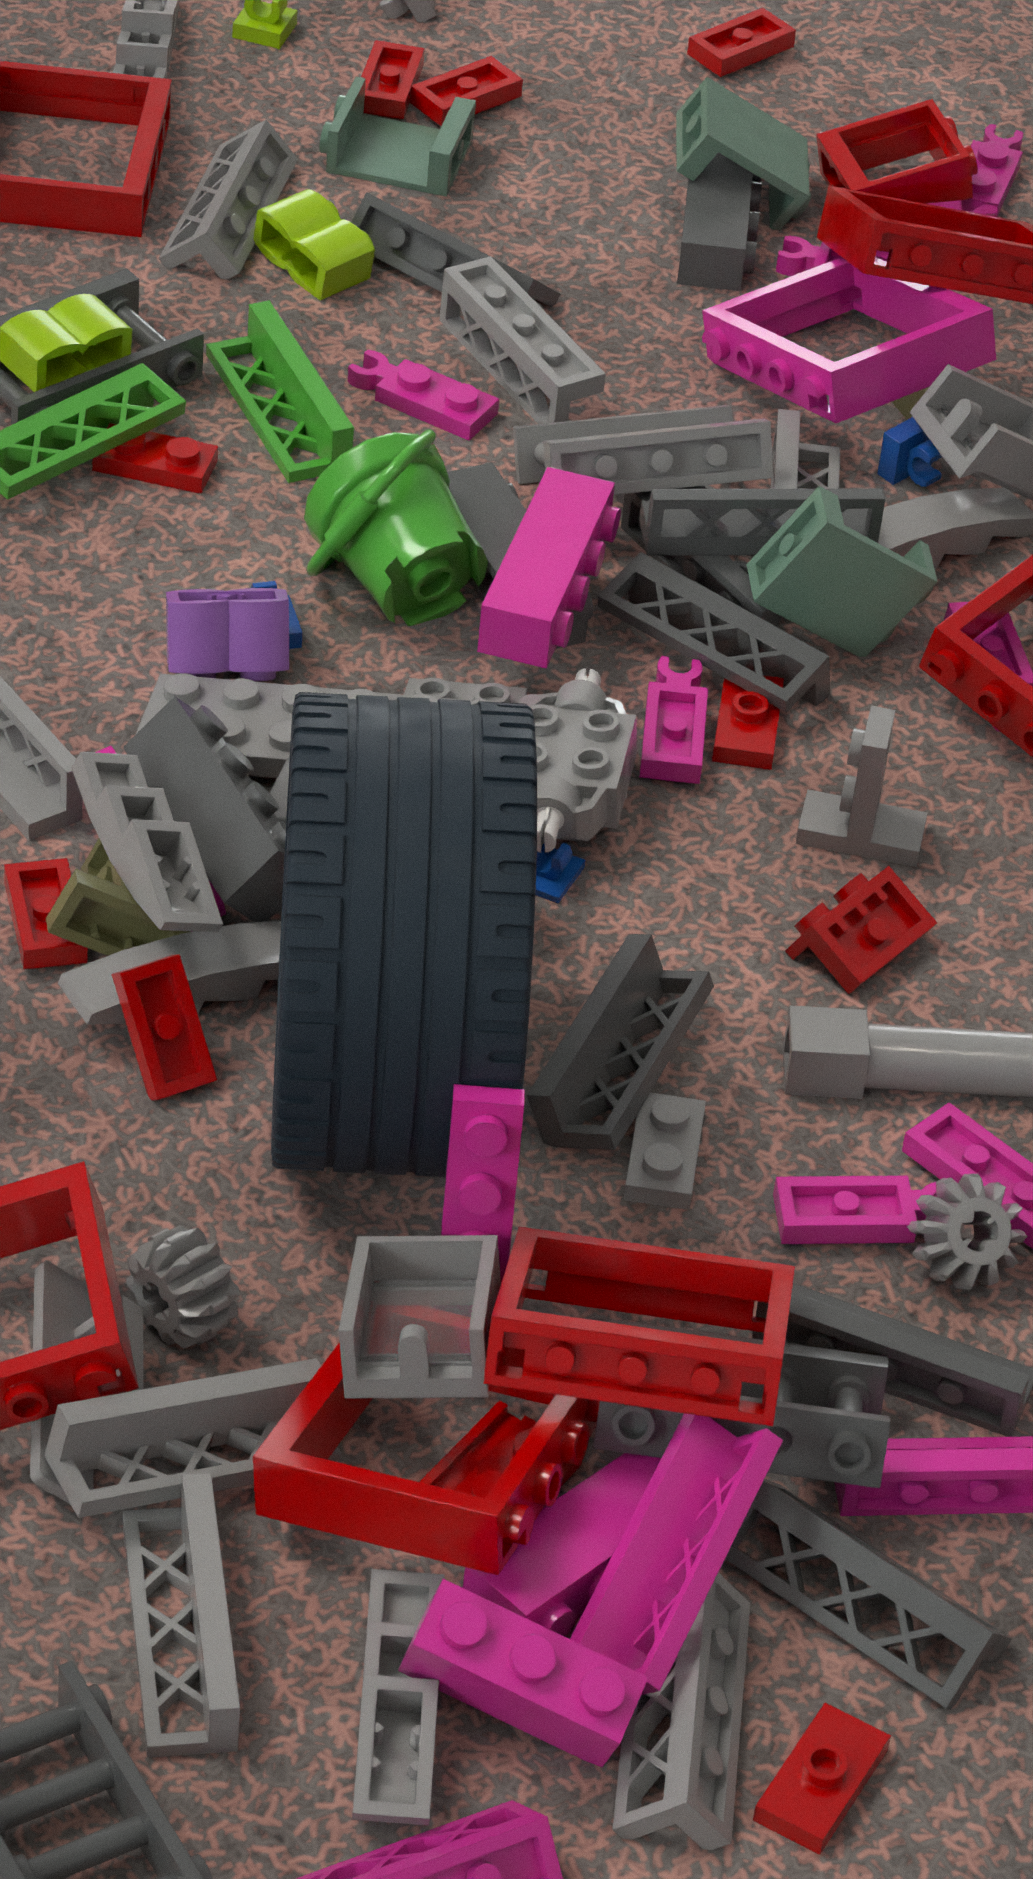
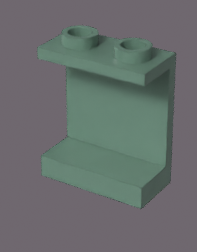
[319,77,476,197]
[676,77,811,230]
[746,486,938,657]

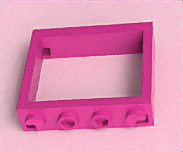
[702,257,996,424]

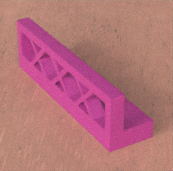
[570,1414,783,1695]
[834,1436,1033,1516]
[295,1800,563,1879]

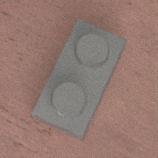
[623,1092,706,1210]

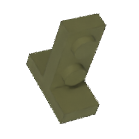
[46,838,191,956]

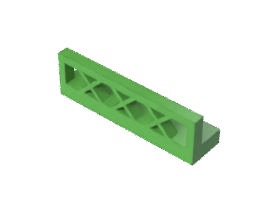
[206,300,354,483]
[0,363,186,500]

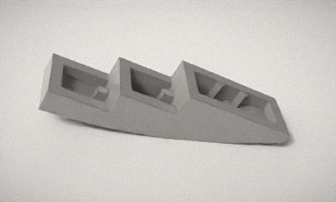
[113,0,180,79]
[878,488,1033,570]
[71,752,223,932]
[58,920,281,1025]
[352,1569,445,1826]

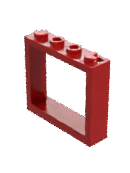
[0,61,172,237]
[817,186,1033,304]
[919,555,1033,757]
[0,1161,139,1430]
[483,1226,795,1426]
[253,1304,600,1576]

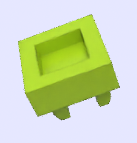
[232,0,298,49]

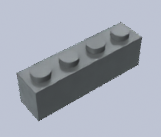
[677,152,762,291]
[447,462,593,649]
[123,696,286,922]

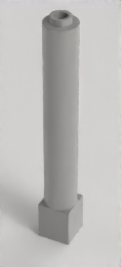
[782,1005,1033,1099]

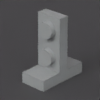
[796,706,928,867]

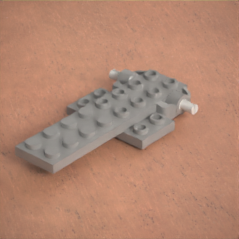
[135,668,637,852]

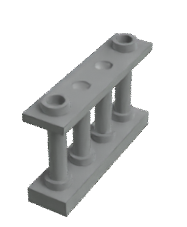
[513,405,773,495]

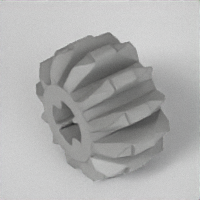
[907,1174,1028,1290]
[126,1225,240,1349]

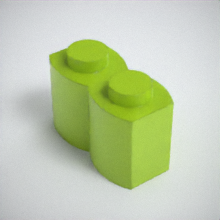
[253,189,375,300]
[0,294,132,392]

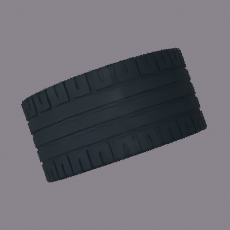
[271,692,537,1177]

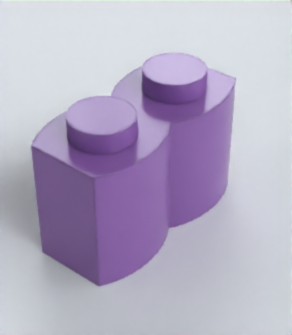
[166,588,289,681]

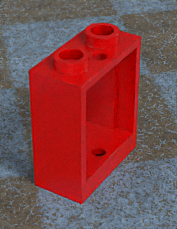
[816,99,978,204]

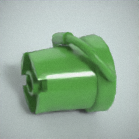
[304,429,488,626]

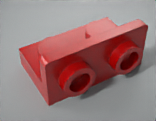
[785,866,937,994]

